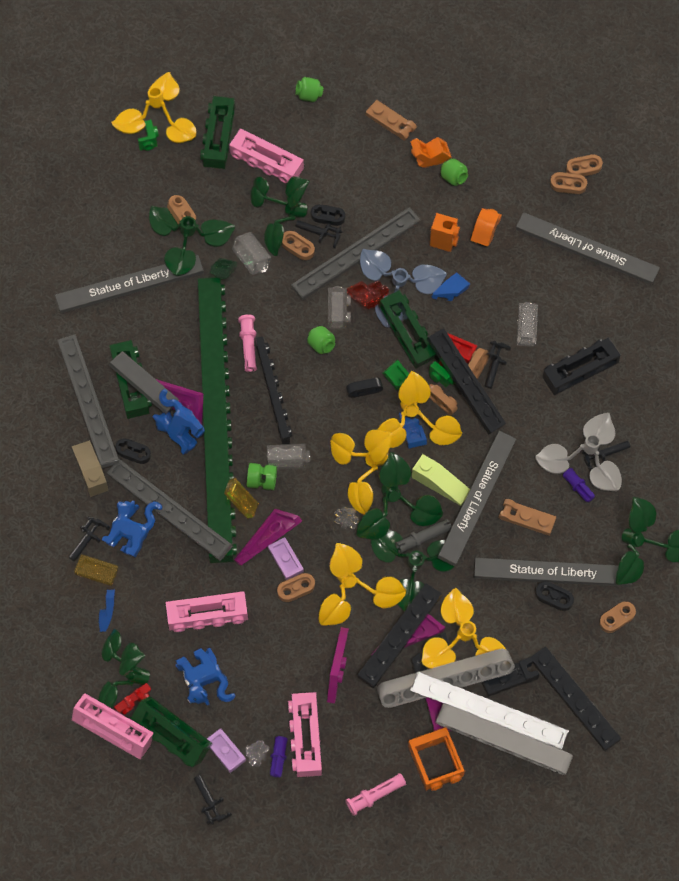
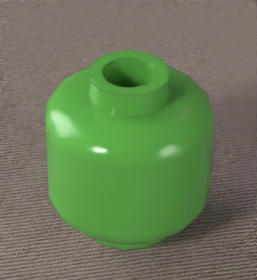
[296,77,323,102]
[441,159,468,186]
[308,326,335,354]

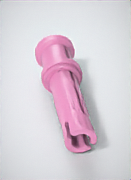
[238,315,257,372]
[345,773,406,816]

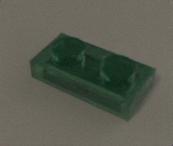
[210,258,237,279]

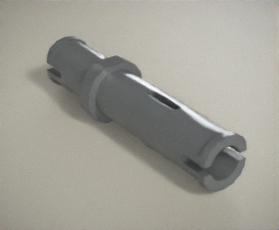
[395,519,452,554]

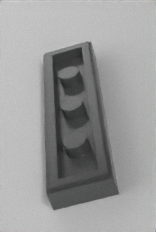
[109,351,179,414]

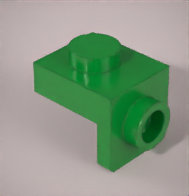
[138,120,159,150]
[383,360,409,390]
[429,361,455,388]

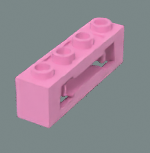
[229,129,304,183]
[166,592,248,632]
[288,692,322,777]
[72,693,153,760]

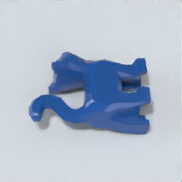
[152,389,205,454]
[102,500,162,558]
[176,648,235,706]

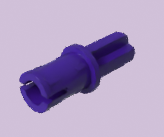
[563,468,595,502]
[270,736,288,778]

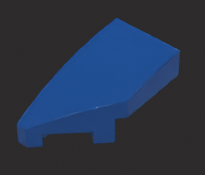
[431,272,470,301]
[399,413,427,448]
[99,590,115,632]

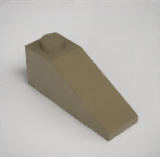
[72,440,108,497]

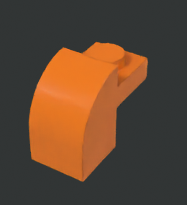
[411,137,452,167]
[471,208,502,246]

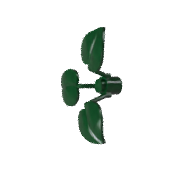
[251,176,310,256]
[149,206,235,276]
[356,452,443,540]
[616,497,679,585]
[371,530,456,612]
[98,629,150,713]

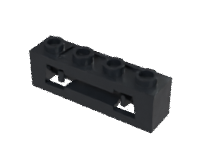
[542,338,621,395]

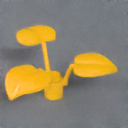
[112,72,197,143]
[377,371,462,448]
[331,430,393,515]
[319,543,406,625]
[421,588,506,669]

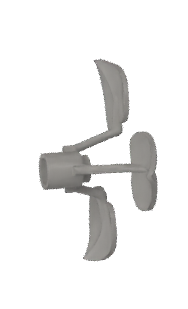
[535,413,622,491]

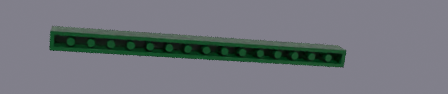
[198,277,237,563]

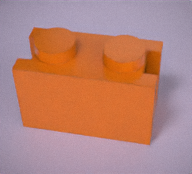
[430,213,460,252]

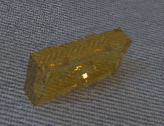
[224,478,259,519]
[74,554,119,586]

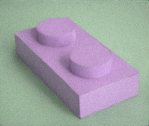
[268,537,304,580]
[207,728,246,773]

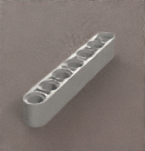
[377,649,514,708]
[436,703,573,775]

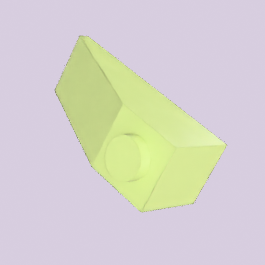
[412,454,470,506]

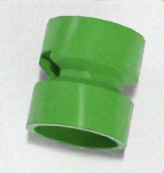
[247,463,277,490]

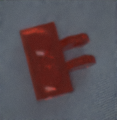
[347,281,389,309]

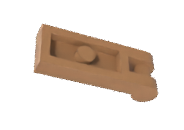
[366,100,417,141]
[499,499,556,536]

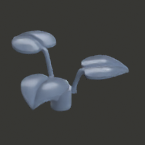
[360,249,447,327]

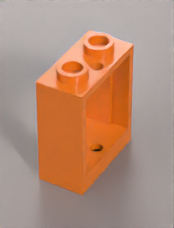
[408,727,465,791]

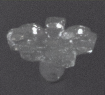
[334,507,359,529]
[246,740,269,767]

